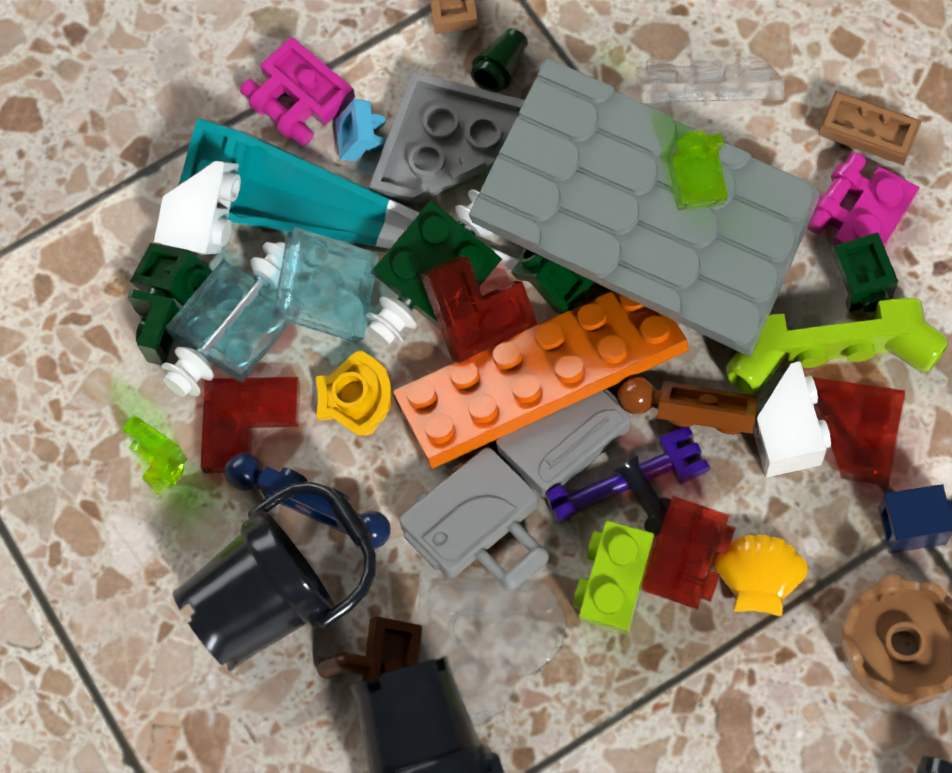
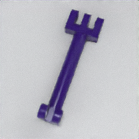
[546,427,711,522]

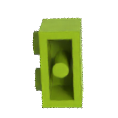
[573,520,655,635]

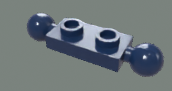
[225,453,391,549]

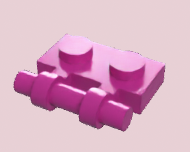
[240,36,355,146]
[807,152,920,247]

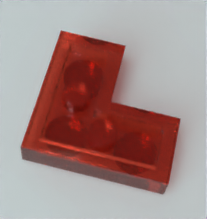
[420,256,538,363]
[200,377,300,473]

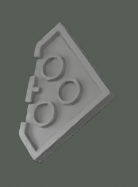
[369,71,525,206]

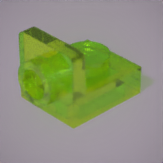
[667,131,728,210]
[122,414,188,495]

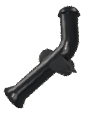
[614,456,719,547]

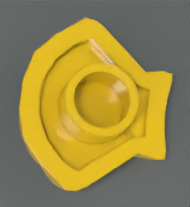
[315,351,392,436]
[714,535,808,616]

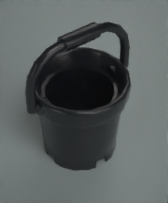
[172,482,376,671]
[350,656,504,773]

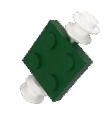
[366,190,502,346]

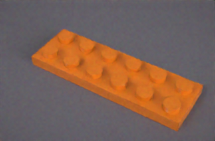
[393,291,689,469]

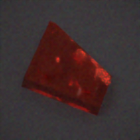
[813,377,906,486]

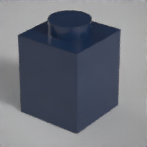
[878,484,952,554]

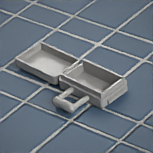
[400,389,631,591]

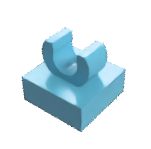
[335,99,387,162]

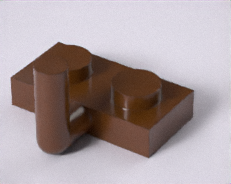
[317,616,422,683]

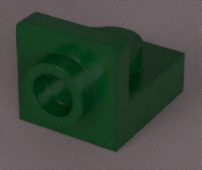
[832,232,899,312]
[130,243,213,311]
[511,248,594,314]
[127,288,182,366]

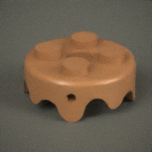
[841,575,952,706]

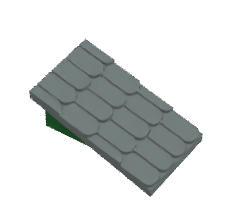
[469,57,820,357]

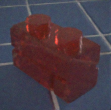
[641,495,736,610]

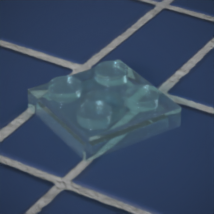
[272,226,378,343]

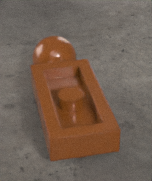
[618,377,758,435]

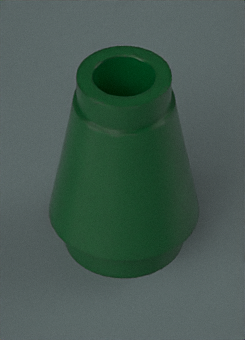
[471,28,528,93]

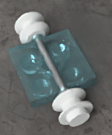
[161,242,301,397]

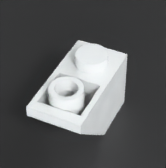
[154,161,241,254]
[753,361,831,478]

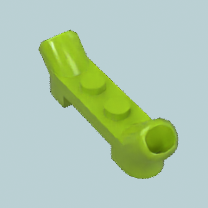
[726,298,948,394]

